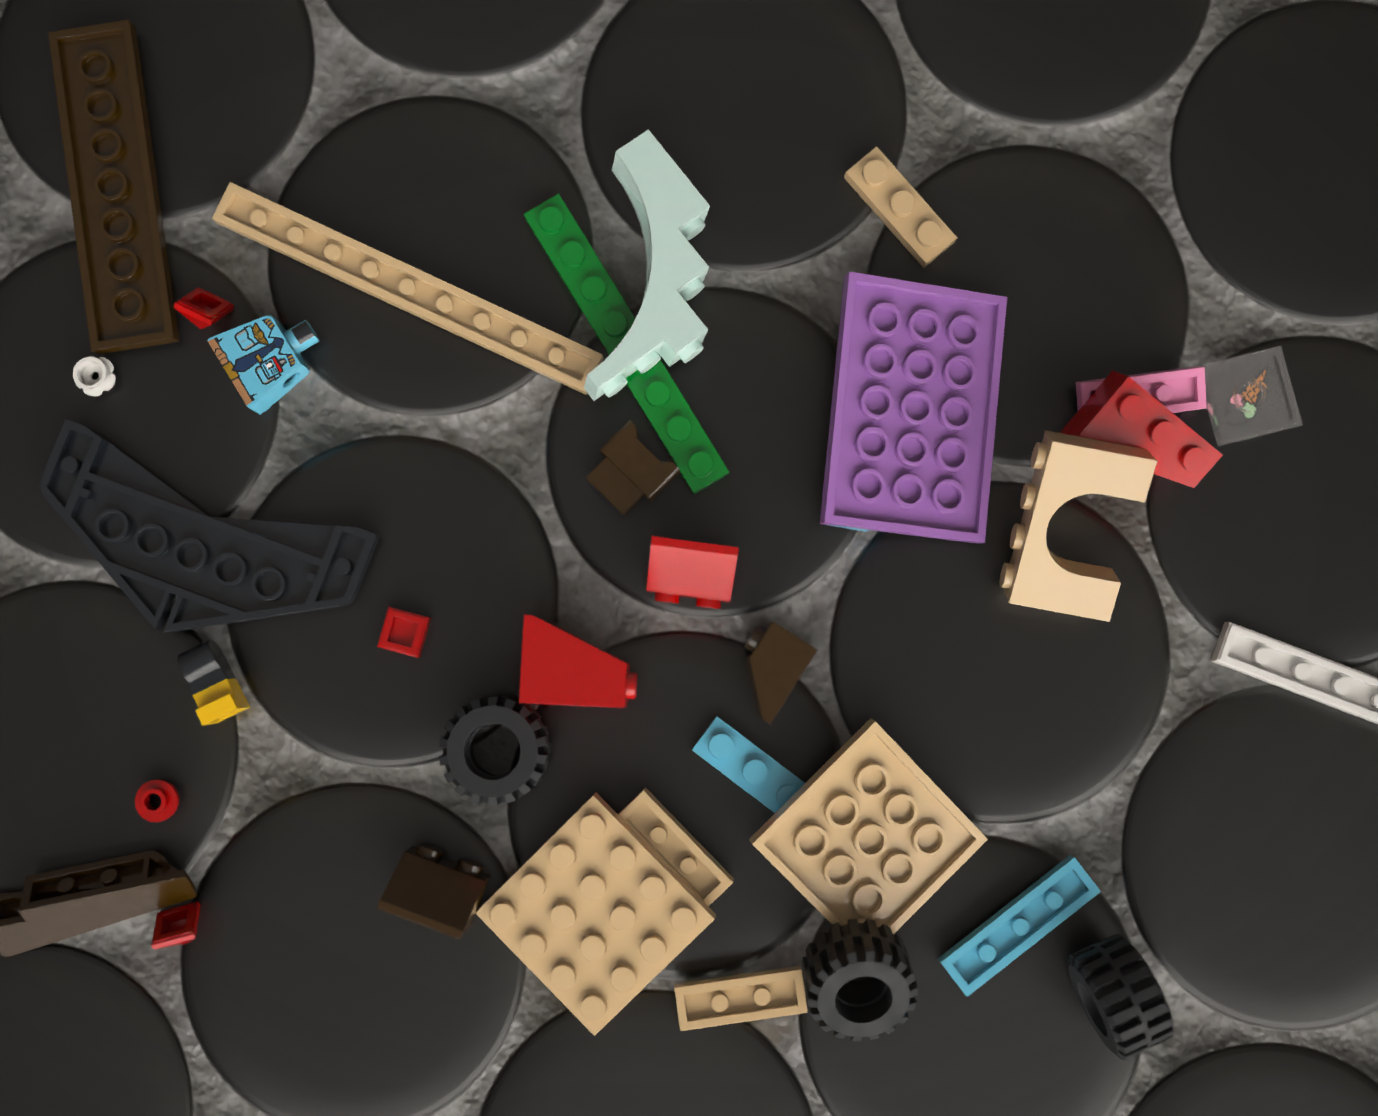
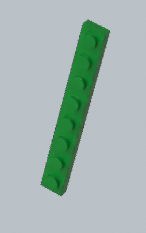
[524,194,729,495]

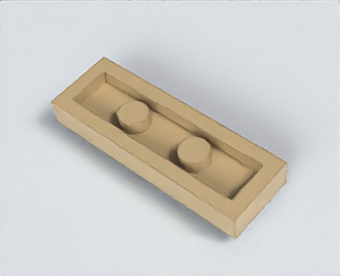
[844,146,957,268]
[618,787,734,906]
[674,966,808,1031]

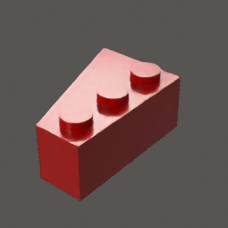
[1060,370,1223,488]

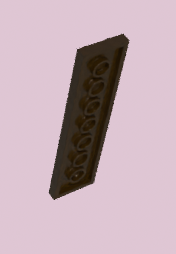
[48,20,180,355]

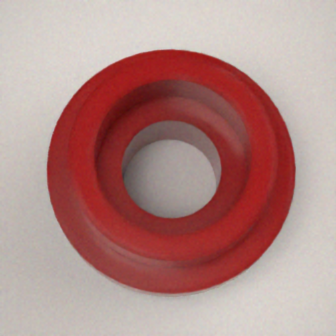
[135,779,179,822]

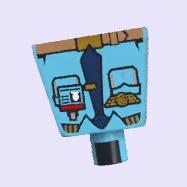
[207,315,319,414]

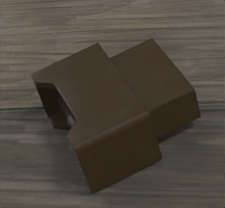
[586,420,680,516]

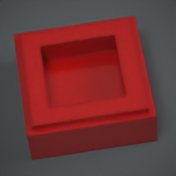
[377,607,431,658]

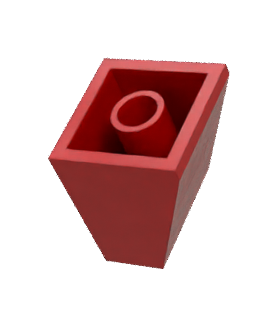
[519,615,638,708]

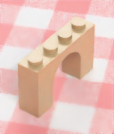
[999,430,1157,622]

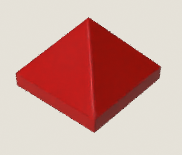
[174,287,234,329]
[151,902,201,949]

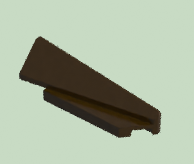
[0,850,197,957]

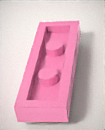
[1076,366,1207,413]

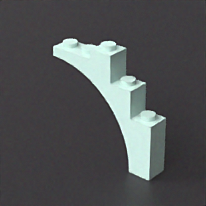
[584,129,710,401]

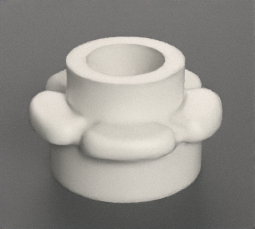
[73,356,116,396]

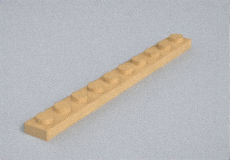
[212,182,604,395]

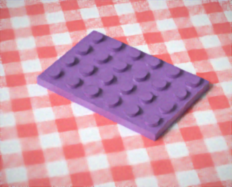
[820,272,1007,544]

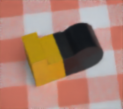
[177,639,250,726]

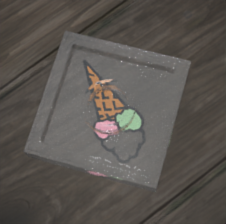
[1201,346,1303,446]

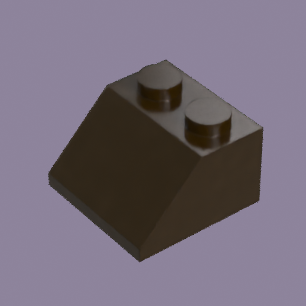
[744,622,817,724]
[377,843,491,939]

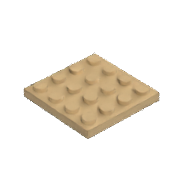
[749,718,988,934]
[475,793,716,1036]

